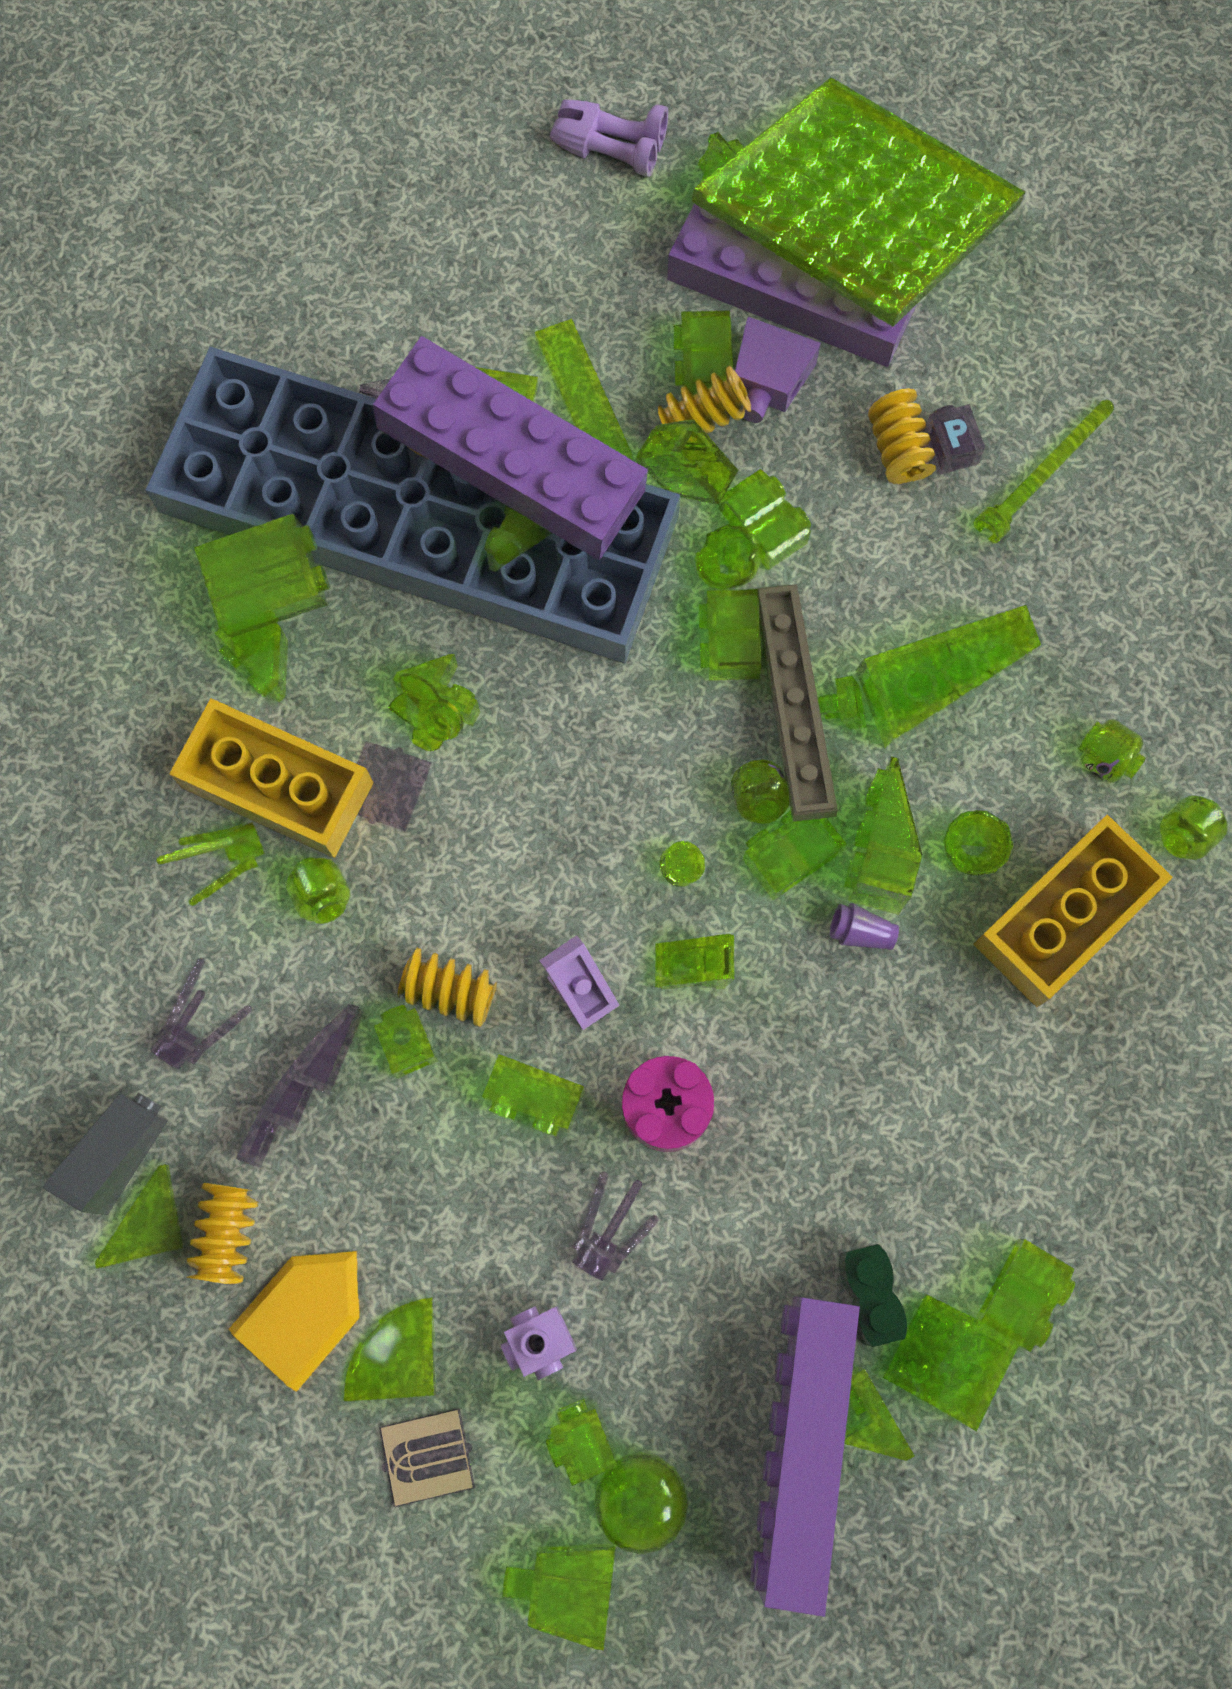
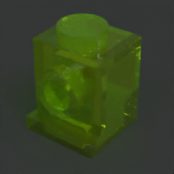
[374,1005,439,1079]

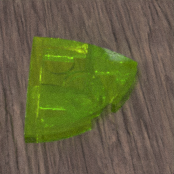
[344,1297,436,1401]

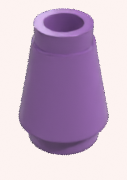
[830,903,899,950]

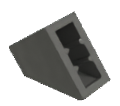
[42,1092,168,1215]

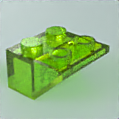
[882,1294,1020,1431]

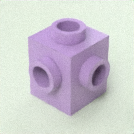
[501,1306,577,1380]

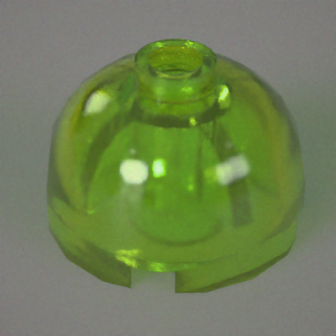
[593,1452,689,1555]

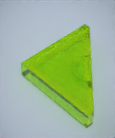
[95,1164,183,1269]

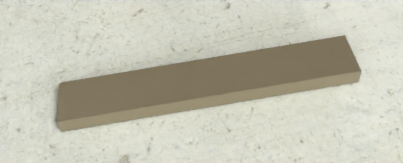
[755,584,838,822]

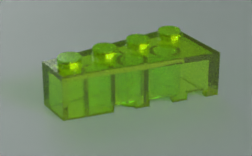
[856,605,1041,748]

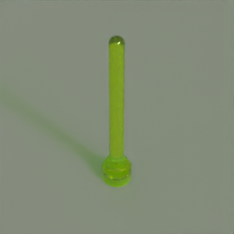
[973,399,1114,543]

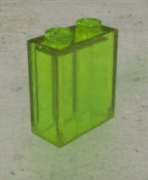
[194,514,330,638]

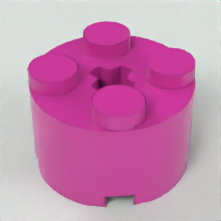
[622,1056,714,1152]

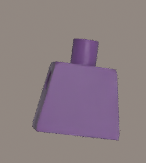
[735,317,821,423]

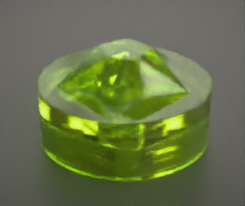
[659,841,705,887]

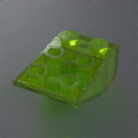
[843,756,923,915]

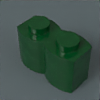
[839,1244,907,1347]

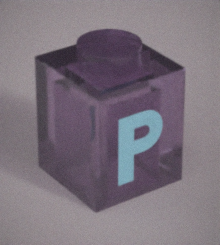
[924,404,985,475]

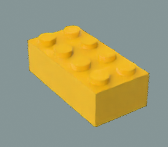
[169,698,374,858]
[973,814,1173,1007]

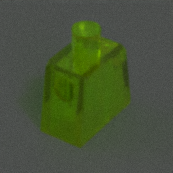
[636,420,739,505]
[502,1543,616,1651]

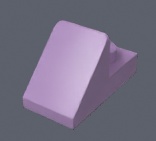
[539,935,620,1030]

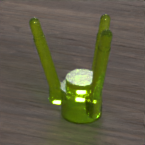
[156,822,265,906]

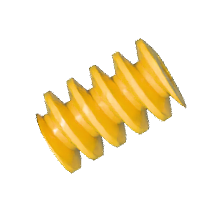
[658,365,751,446]
[868,388,937,484]
[397,947,497,1027]
[186,1183,259,1284]

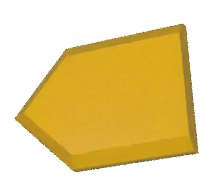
[229,1251,360,1392]

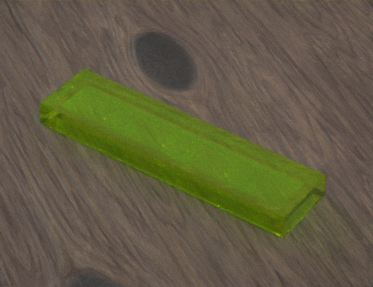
[534,318,633,460]

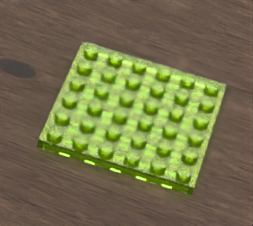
[692,77,1025,327]

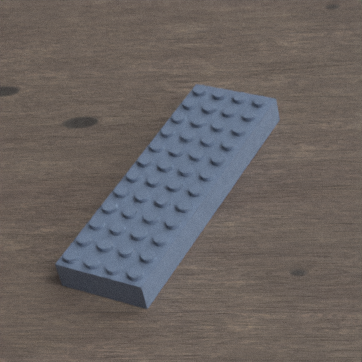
[145,347,680,663]

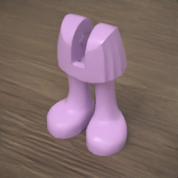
[550,100,668,177]

